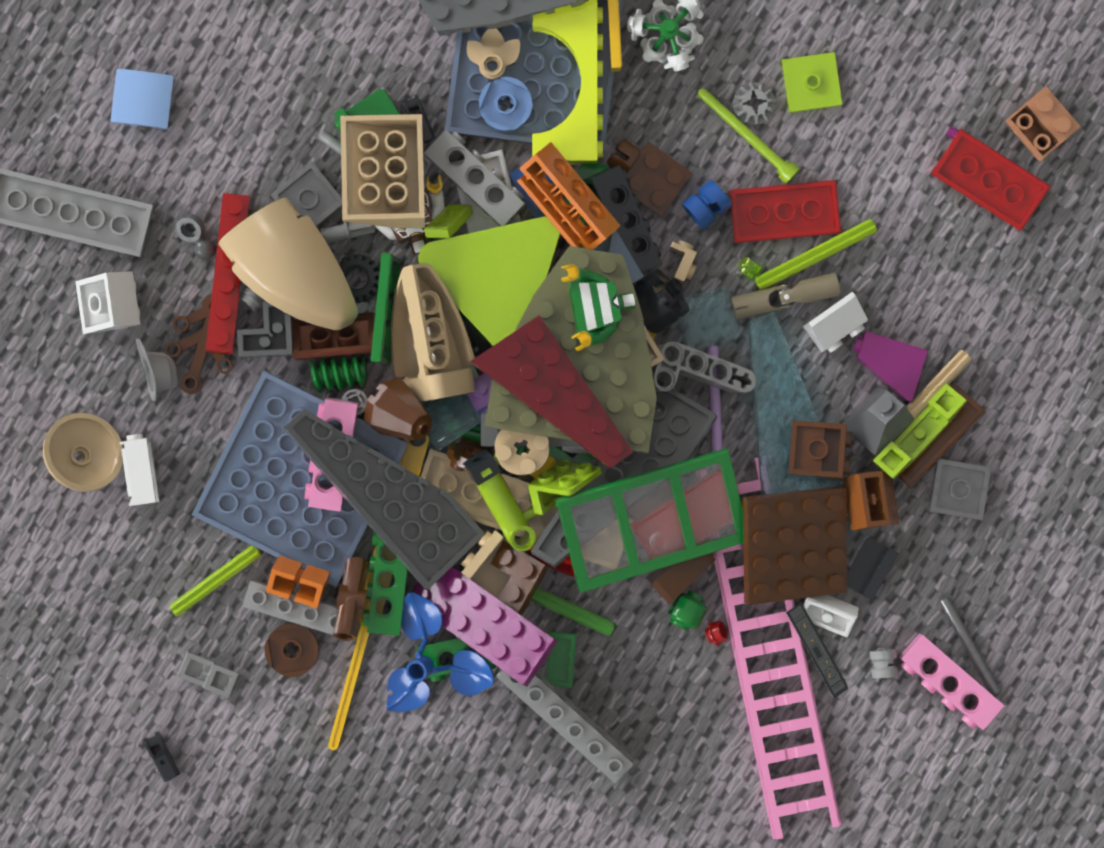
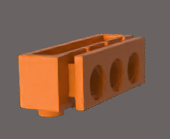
[517,142,621,250]

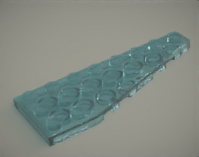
[747,312,848,513]

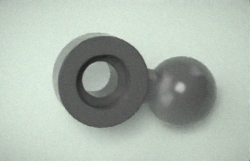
[176,214,215,260]

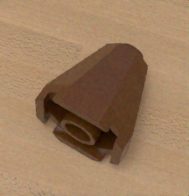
[364,378,432,441]

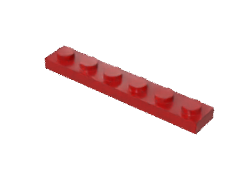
[206,193,250,355]

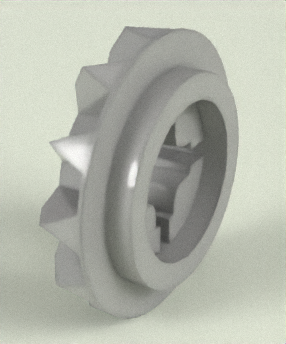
[733,82,776,125]

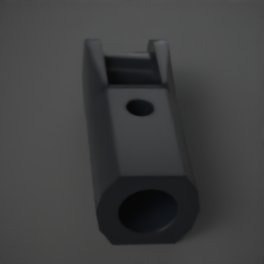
[401,94,436,144]
[143,731,180,782]

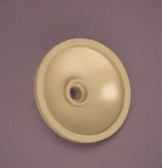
[43,413,123,492]

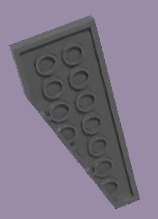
[283,409,485,589]

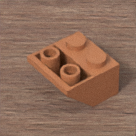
[1004,86,1081,162]

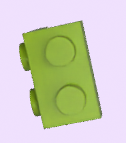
[528,460,602,515]

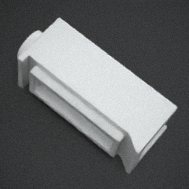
[120,434,160,506]

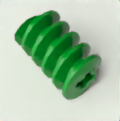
[310,354,368,393]

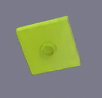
[781,52,842,113]

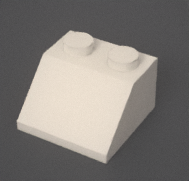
[75,271,140,334]
[803,292,868,353]

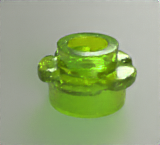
[737,256,762,279]

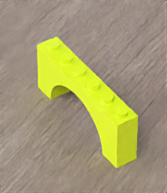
[532,0,603,165]

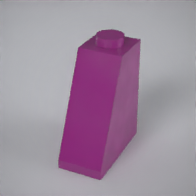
[853,331,928,403]

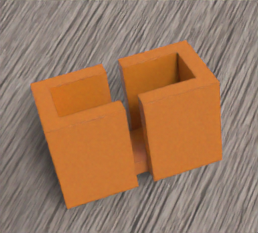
[266,555,331,608]

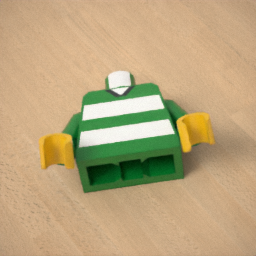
[561,264,635,351]

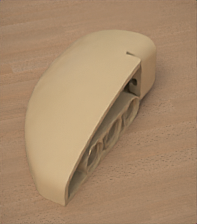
[219,197,358,330]
[391,263,476,402]

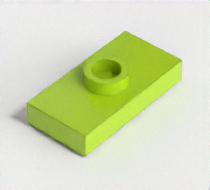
[424,204,473,238]

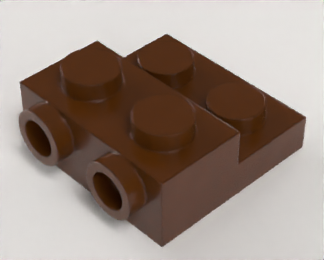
[788,420,852,481]

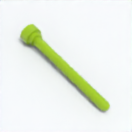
[698,88,800,184]

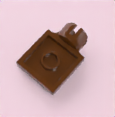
[607,140,692,217]

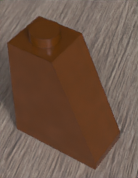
[646,539,716,604]

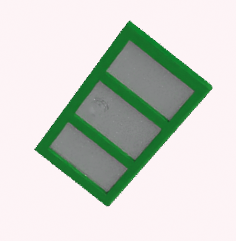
[556,448,743,593]

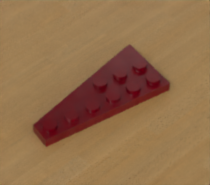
[470,315,633,469]

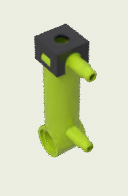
[463,449,539,551]

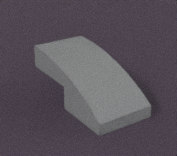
[177,651,239,698]

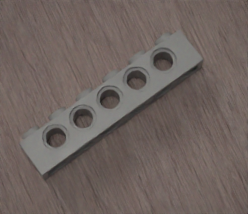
[495,666,633,783]

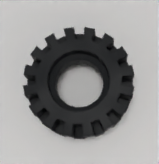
[338,254,380,303]

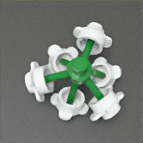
[627,0,704,71]

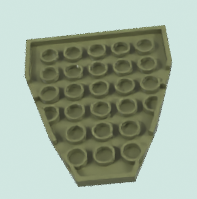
[485,246,657,453]

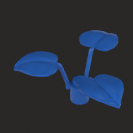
[387,592,494,712]

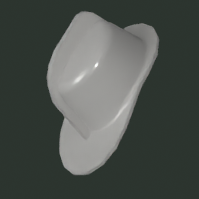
[136,338,178,401]

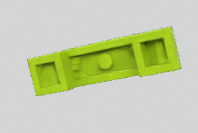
[873,383,967,479]

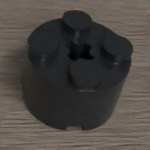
[633,269,690,334]

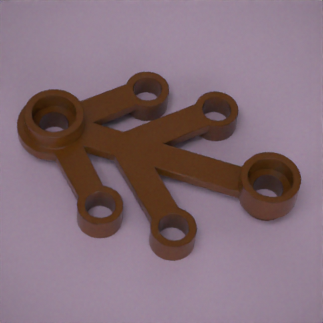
[165,294,238,394]

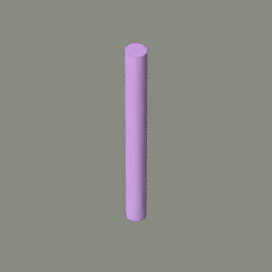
[708,346,723,452]

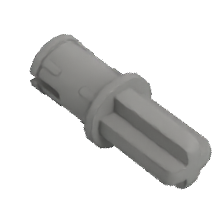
[321,222,375,244]

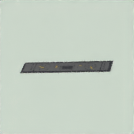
[786,602,848,699]

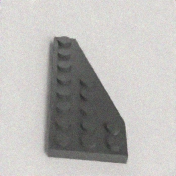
[531,380,717,568]

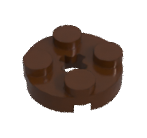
[446,438,499,471]
[265,623,319,677]

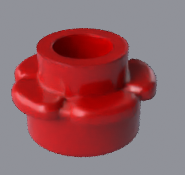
[705,621,728,646]

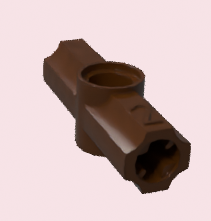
[333,557,370,641]

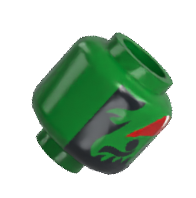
[667,590,707,632]

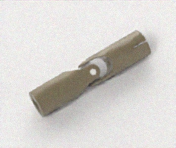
[730,272,840,321]

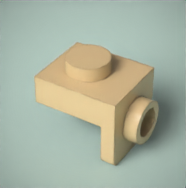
[669,240,697,284]

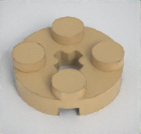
[495,430,549,475]

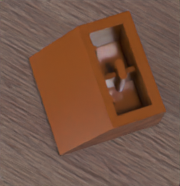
[843,471,899,531]

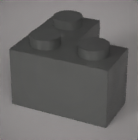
[237,301,294,358]

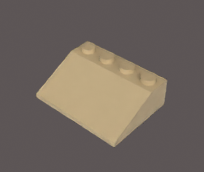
[340,114,425,228]

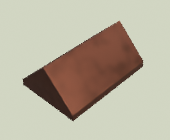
[293,312,374,361]

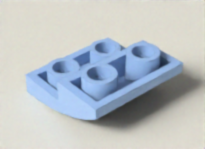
[110,69,174,130]

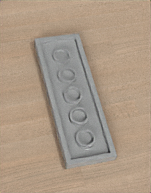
[0,168,154,258]

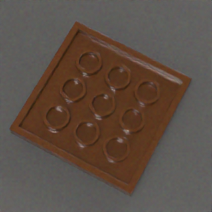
[743,486,847,605]

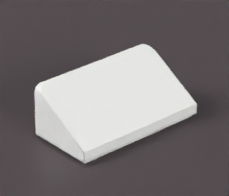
[803,595,859,637]

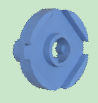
[479,77,533,132]

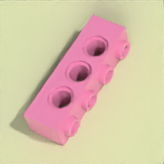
[304,398,359,512]
[898,633,1004,730]

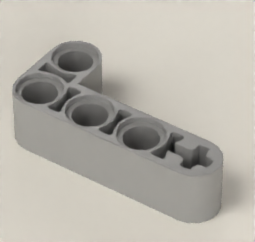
[651,341,756,394]

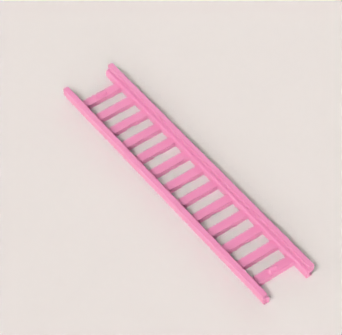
[695,457,842,840]

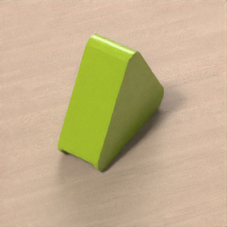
[418,216,560,346]

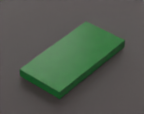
[371,253,401,365]

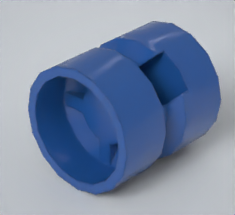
[681,179,732,230]

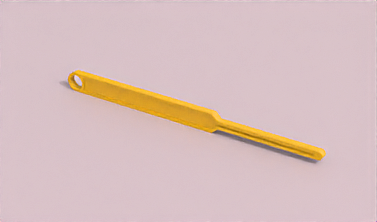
[328,434,430,750]

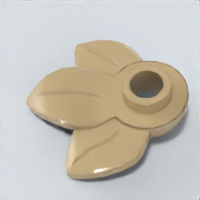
[467,28,520,80]

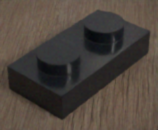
[459,310,492,356]

